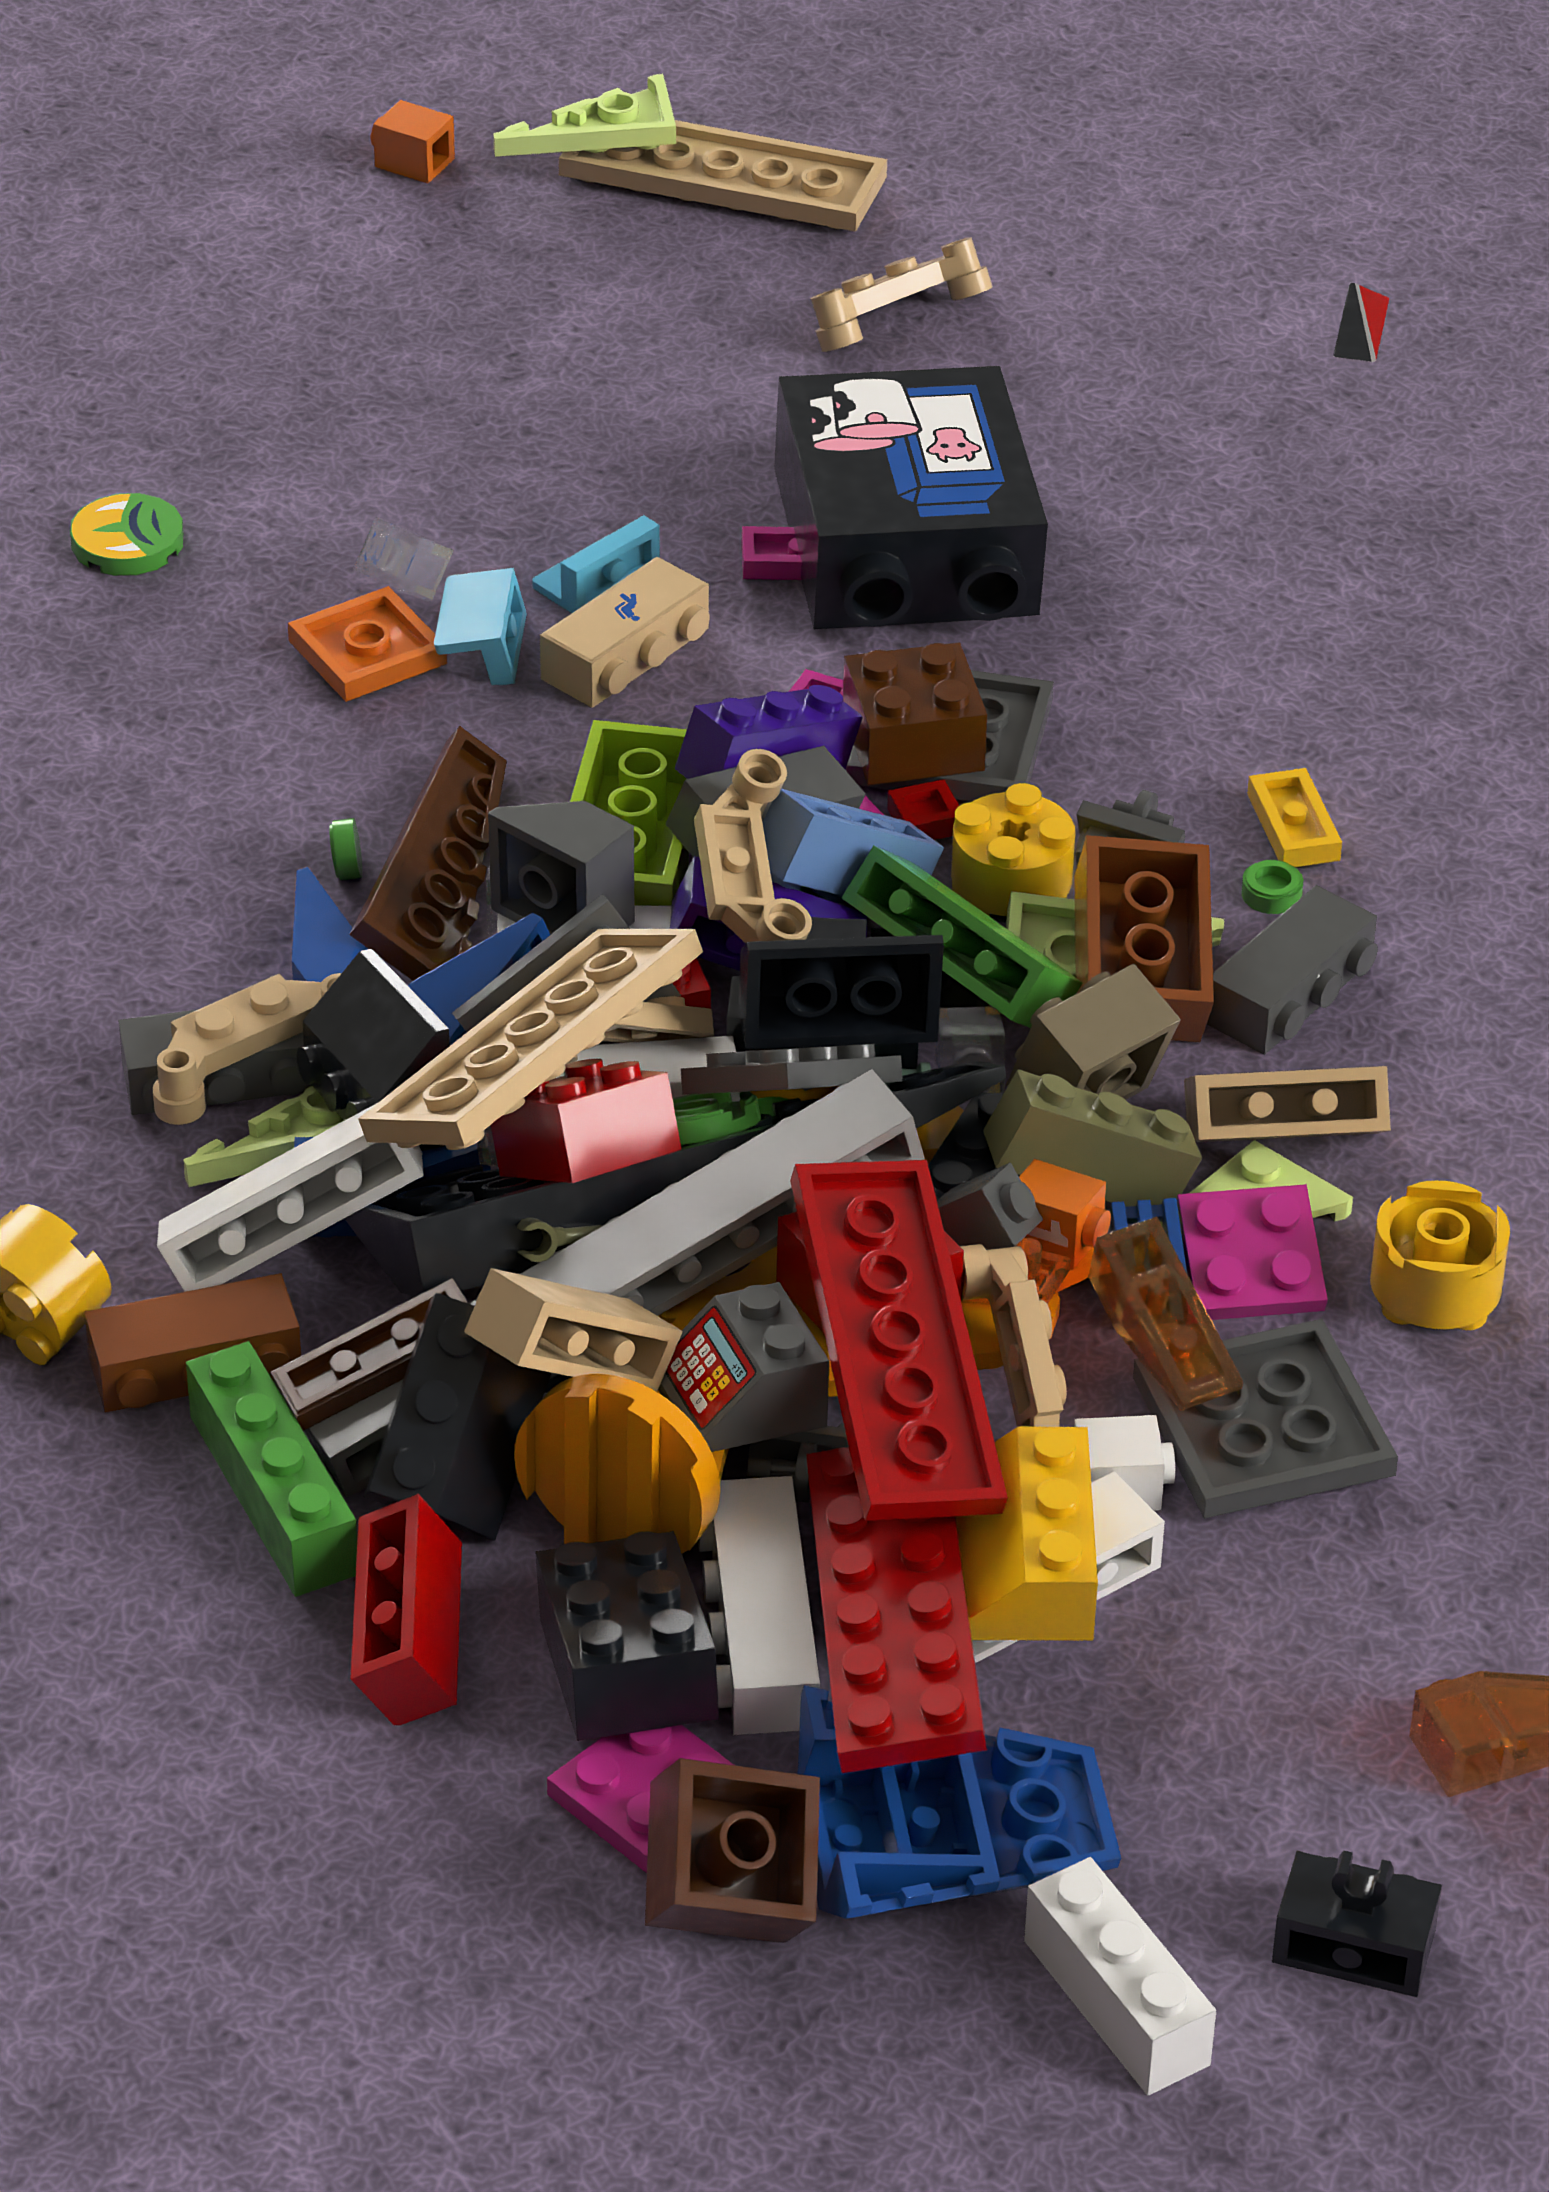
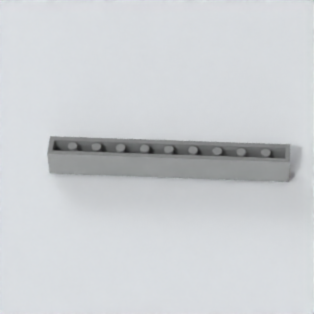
[305,1069,925,1497]

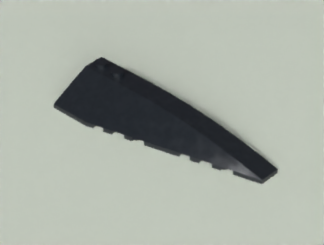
[344,1060,1006,1298]

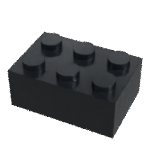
[535,1531,719,1741]

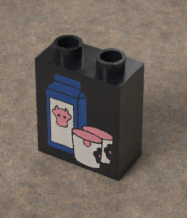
[774,366,1048,629]

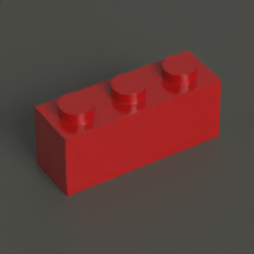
[350,1494,462,1725]

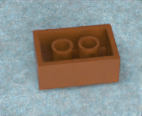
[1074,835,1214,1042]

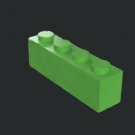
[842,845,1083,1028]
[186,1341,357,1597]

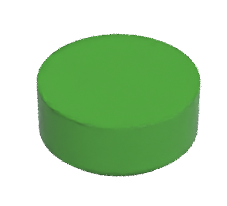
[329,818,362,881]
[1241,860,1303,914]

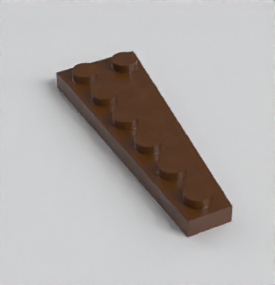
[349,726,507,981]

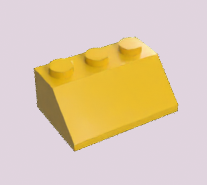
[956,1427,1098,1641]

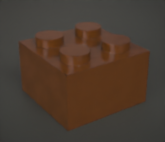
[843,642,987,785]
[645,1758,820,1943]

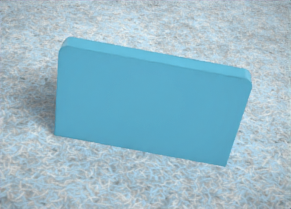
[532,515,660,613]
[434,568,527,685]

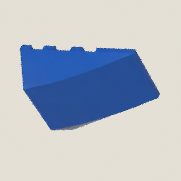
[798,1685,1121,1919]

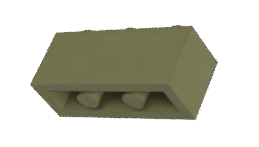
[983,1069,1202,1207]

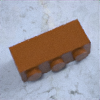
[84,1273,302,1412]

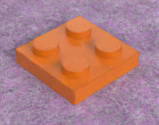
[288,586,447,702]

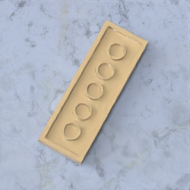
[559,120,887,232]
[358,929,703,1150]

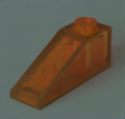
[1088,1216,1244,1411]
[1409,1671,1549,1797]

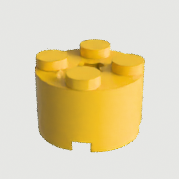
[951,783,1075,917]
[1370,1180,1510,1330]
[0,1204,112,1365]

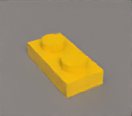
[1247,768,1342,867]

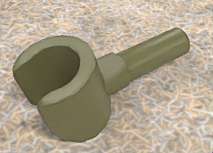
[517,1217,602,1262]

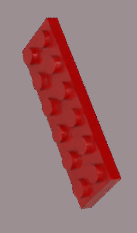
[790,1160,1008,1521]
[806,1447,987,1773]

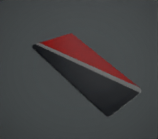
[1333,283,1389,362]

